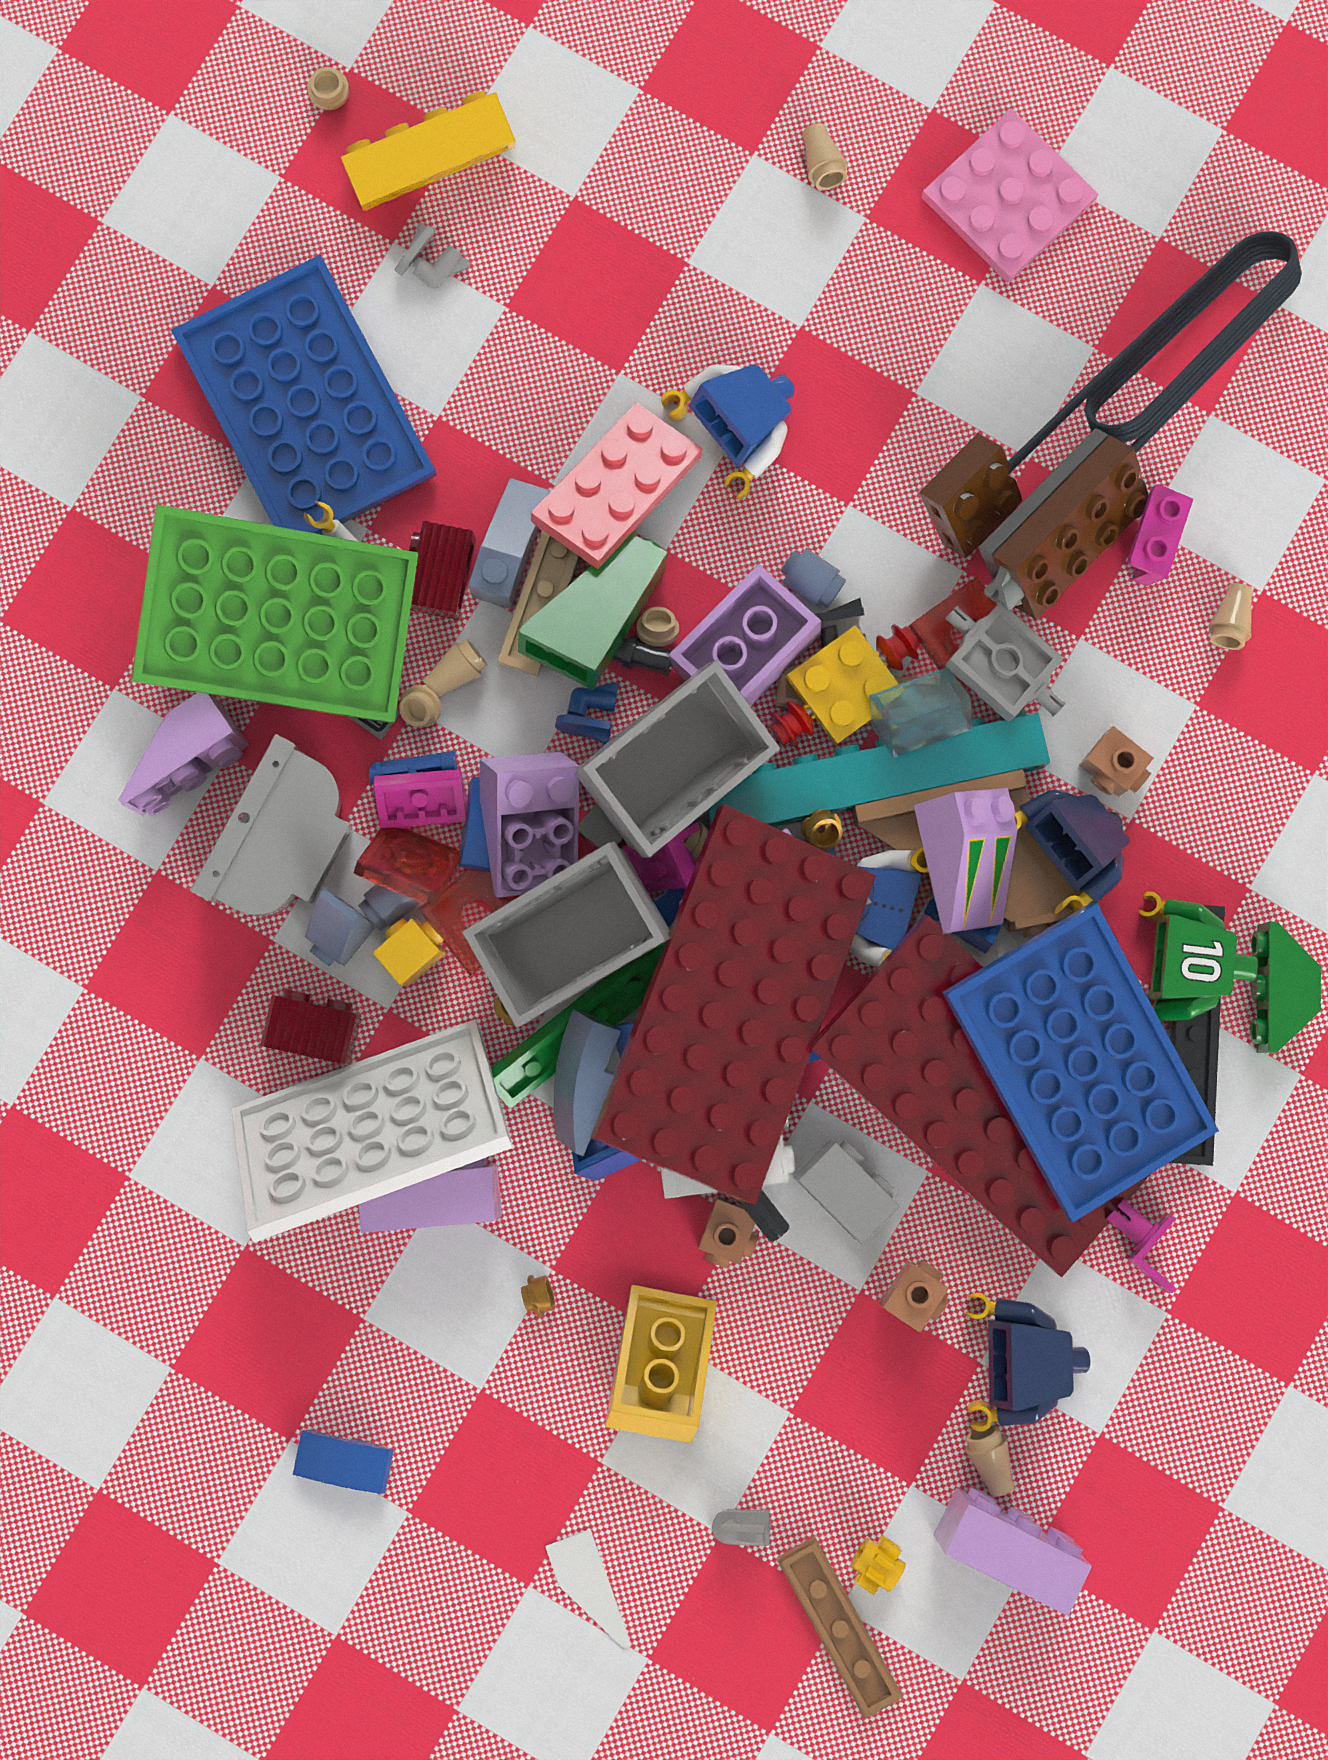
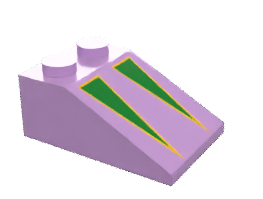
[914,788,1017,934]

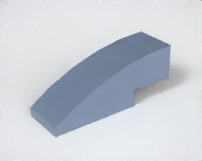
[554,1009,621,1156]

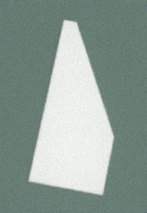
[545,1529,632,1649]

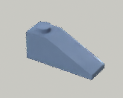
[468,478,550,610]
[305,888,376,967]

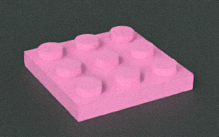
[921,108,1099,283]

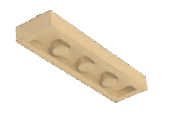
[497,531,580,677]

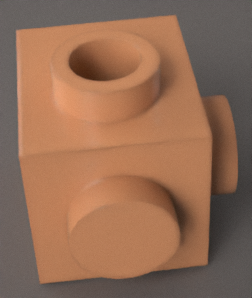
[1079,726,1154,797]
[698,1197,759,1268]
[879,1260,949,1333]

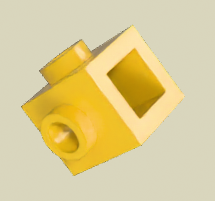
[372,918,447,986]

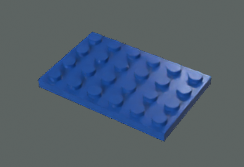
[171,255,437,534]
[942,903,1219,1222]

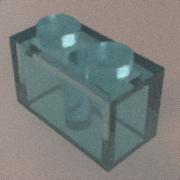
[869,668,972,758]

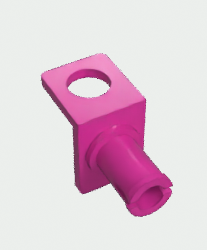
[1106,1198,1176,1293]

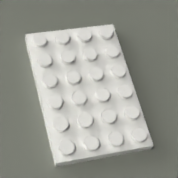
[231,1019,513,1242]

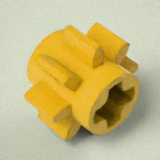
[850,1535,906,1595]

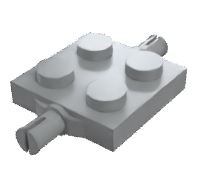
[945,601,1066,722]

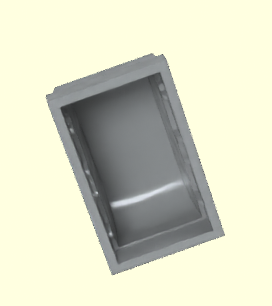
[575,660,780,858]
[190,734,352,917]
[462,841,670,1028]

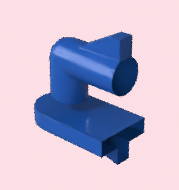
[555,682,619,744]

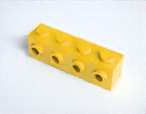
[341,90,516,212]

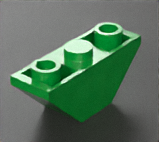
[1250,922,1321,1053]

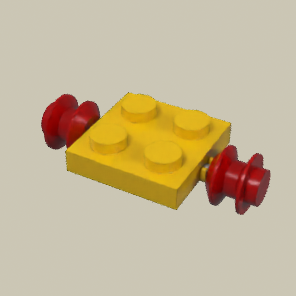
[769,624,920,748]

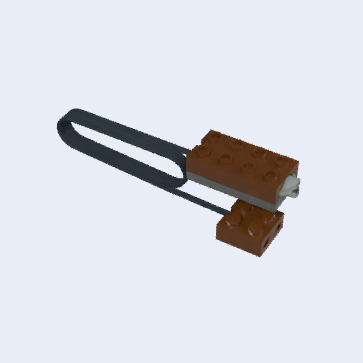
[919,231,1302,620]

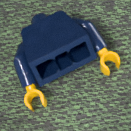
[1014,789,1130,914]
[966,1293,1091,1432]

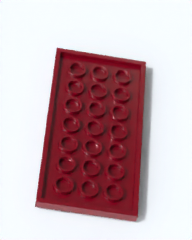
[590,804,876,1205]
[809,915,1151,1277]

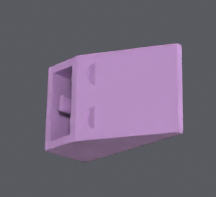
[118,693,249,816]
[480,751,579,898]

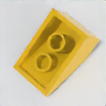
[605,1285,717,1443]

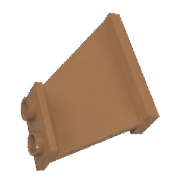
[851,769,1101,938]

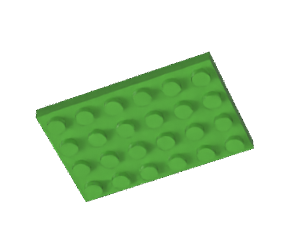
[131,504,418,723]

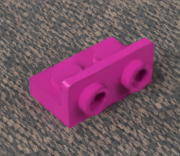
[1127,484,1193,586]
[374,769,467,829]
[620,821,700,892]

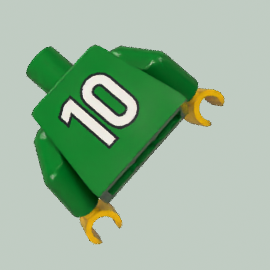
[1139,892,1258,1021]

